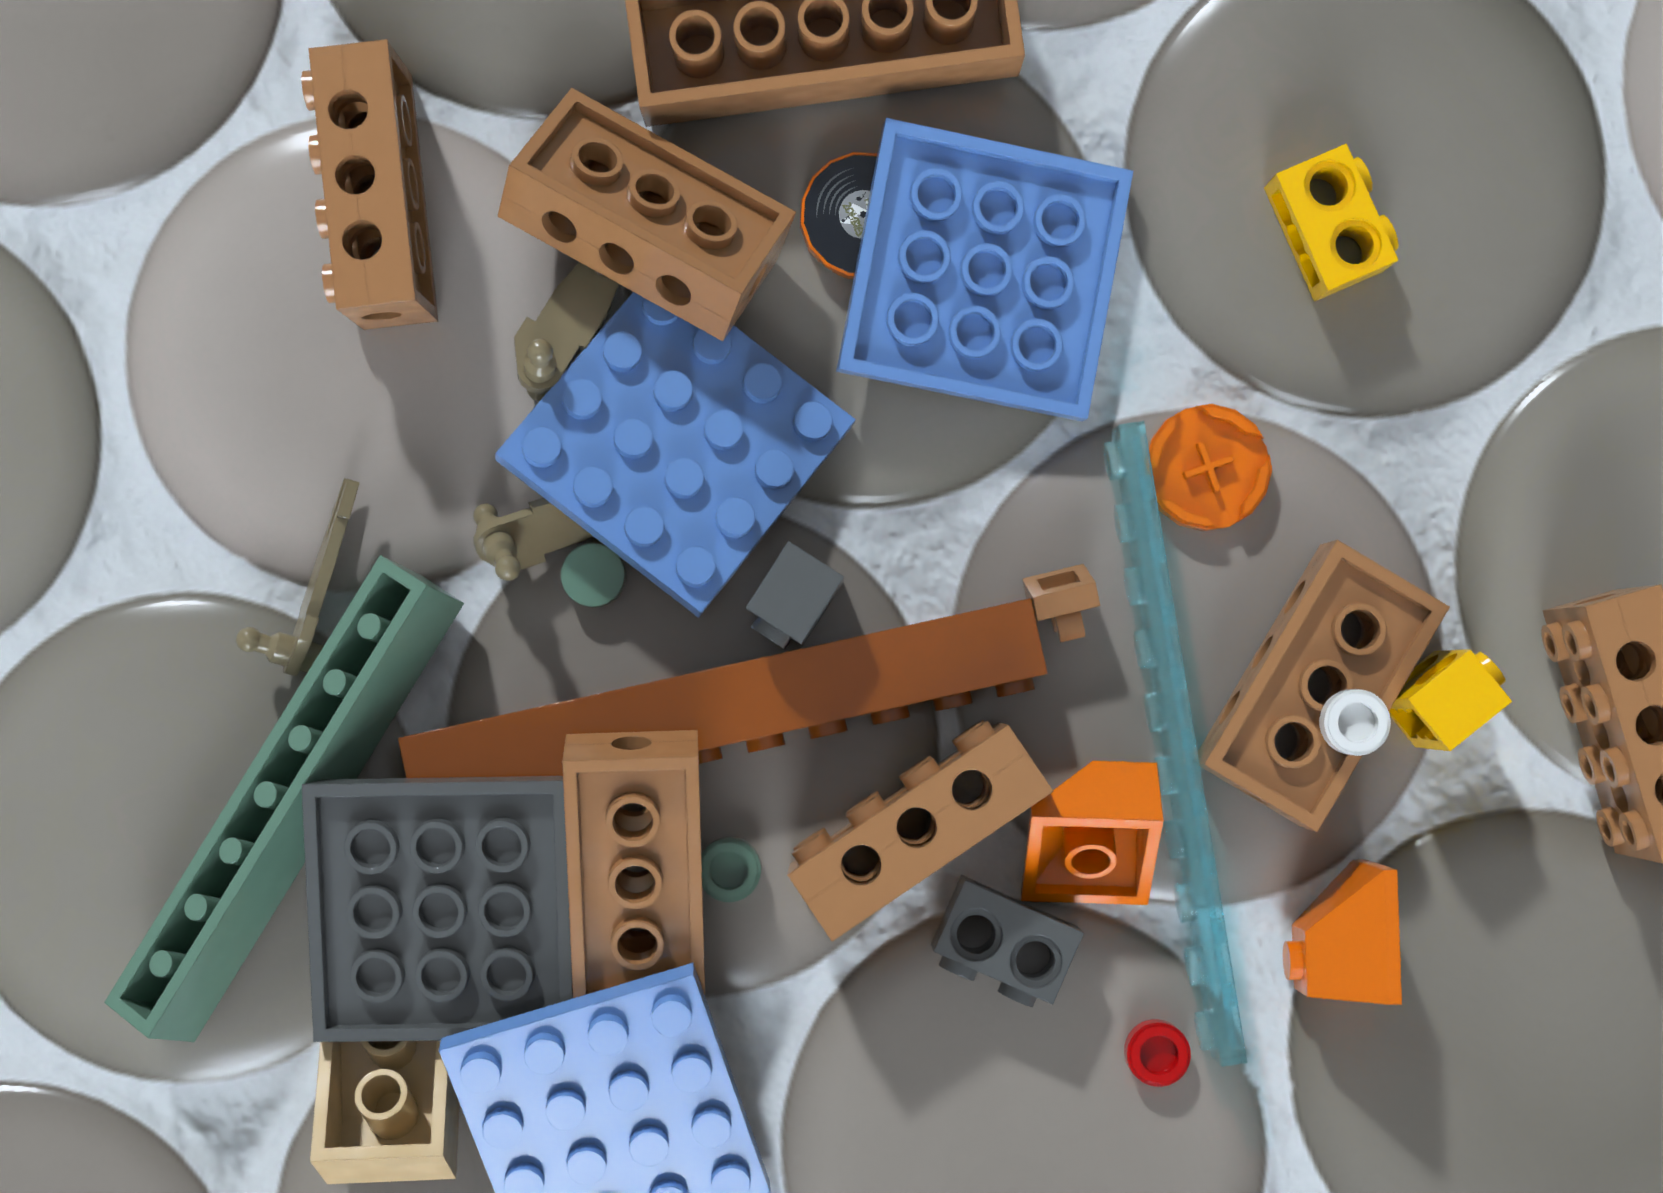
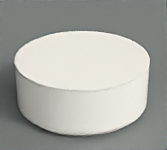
[1319,689,1391,756]

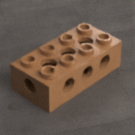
[301,39,438,330]
[497,88,796,341]
[1192,540,1450,832]
[1541,584,1663,863]
[787,720,1054,942]
[562,730,705,998]

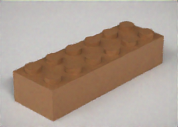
[625,0,1025,127]

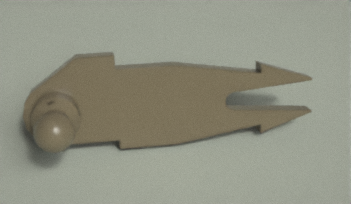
[514,262,620,401]
[236,478,360,676]
[473,498,593,581]

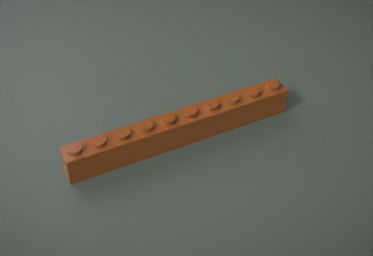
[398,598,1048,778]

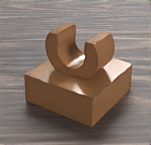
[1022,564,1100,642]

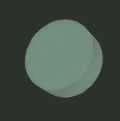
[561,543,626,607]
[701,837,762,902]

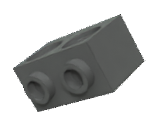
[746,541,844,649]
[931,874,1084,1007]

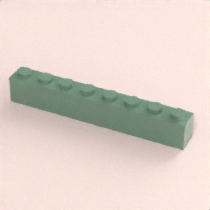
[104,555,464,1042]

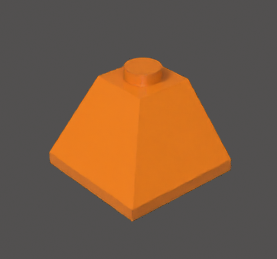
[1021,761,1164,905]
[1283,859,1402,1005]

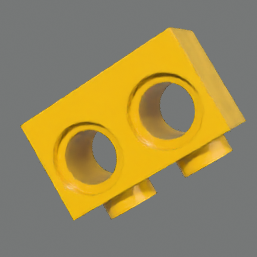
[1264,143,1399,302]
[1389,649,1512,751]

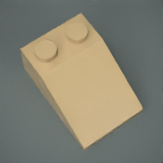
[310,1040,459,1184]

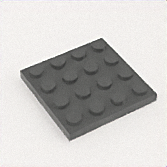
[302,776,573,1042]

